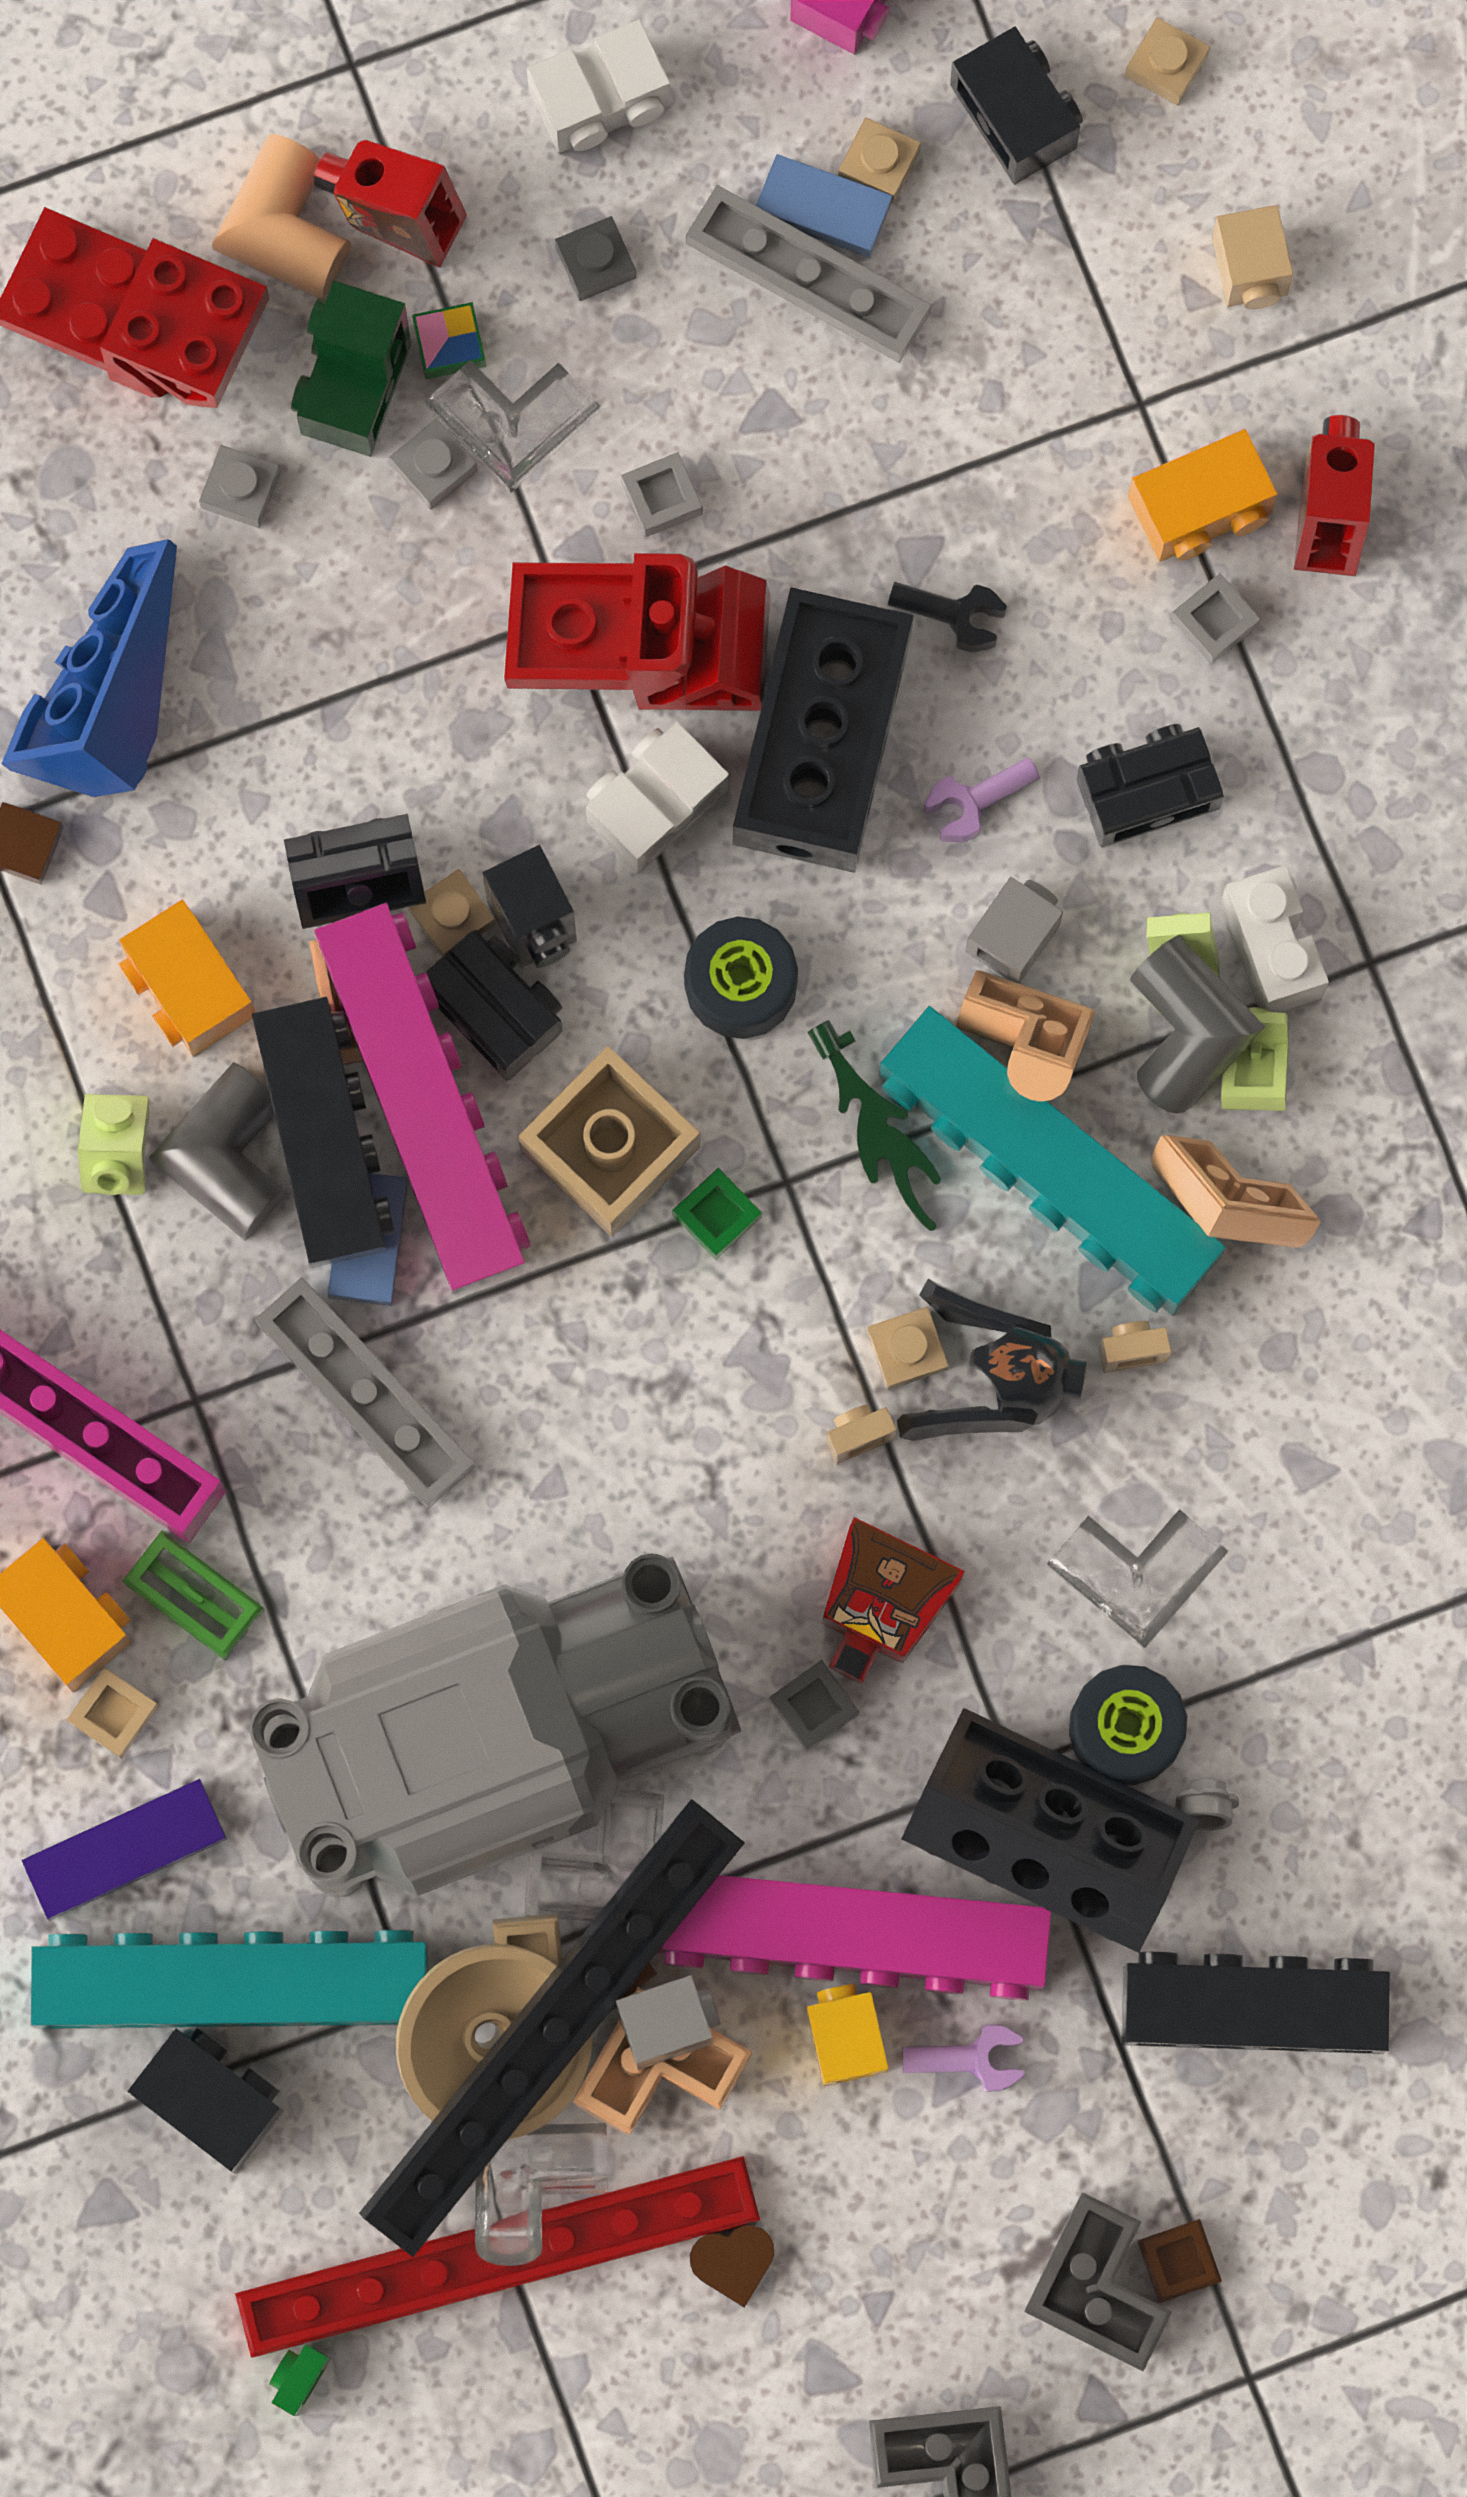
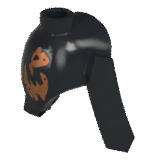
[897,1278,1087,1441]

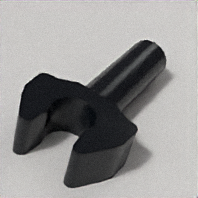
[888,582,1007,652]

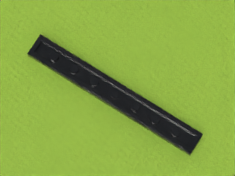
[359,1799,745,2257]

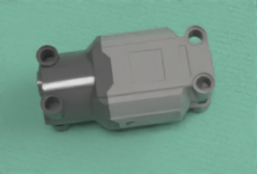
[249,1553,741,1898]

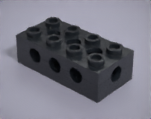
[733,587,914,873]
[901,1708,1200,1953]

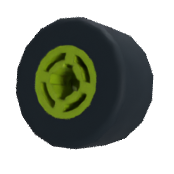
[684,916,798,1039]
[1069,1665,1188,1786]

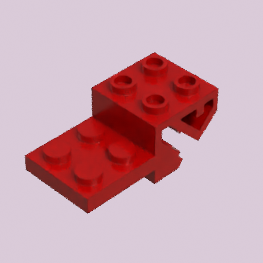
[0,207,269,408]
[504,553,770,711]

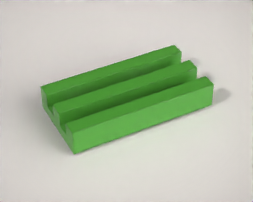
[122,1530,265,1661]

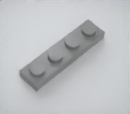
[686,185,931,363]
[254,1277,476,1509]

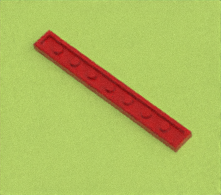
[235,2156,760,2358]

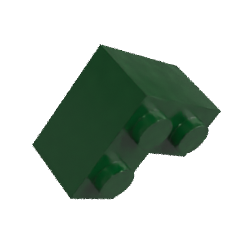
[291,281,411,457]

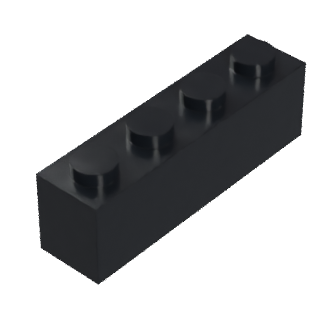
[252,996,395,1268]
[1121,1951,1390,2054]

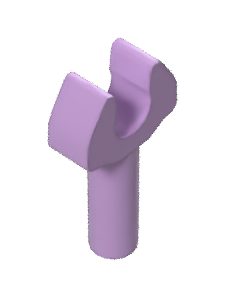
[924,757,1040,842]
[902,2025,1024,2092]

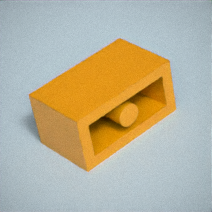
[1128,428,1278,562]
[118,899,255,1057]
[0,1538,132,1693]

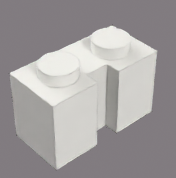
[527,19,671,154]
[585,721,729,874]
[1220,865,1329,1012]

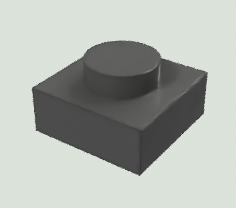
[555,216,636,301]
[769,1659,860,1752]

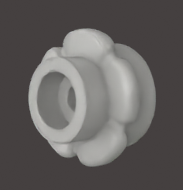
[1176,1778,1239,1831]

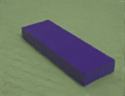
[21,1779,228,1921]

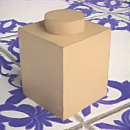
[1212,205,1293,309]

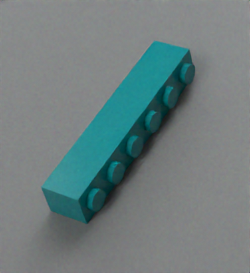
[879,1005,1226,1316]
[31,1930,428,2029]

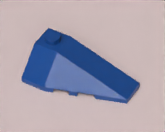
[1,539,177,797]

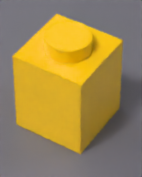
[806,1984,889,2087]

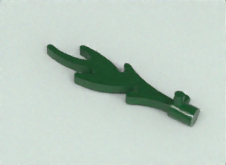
[807,1020,941,1231]

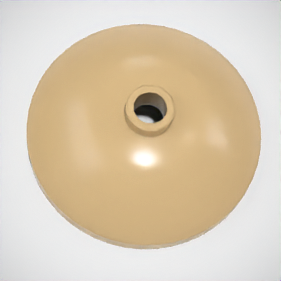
[396,1944,592,2140]

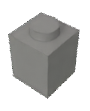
[966,876,1063,984]
[616,1975,721,2070]

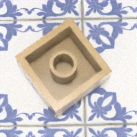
[518,1046,700,1237]

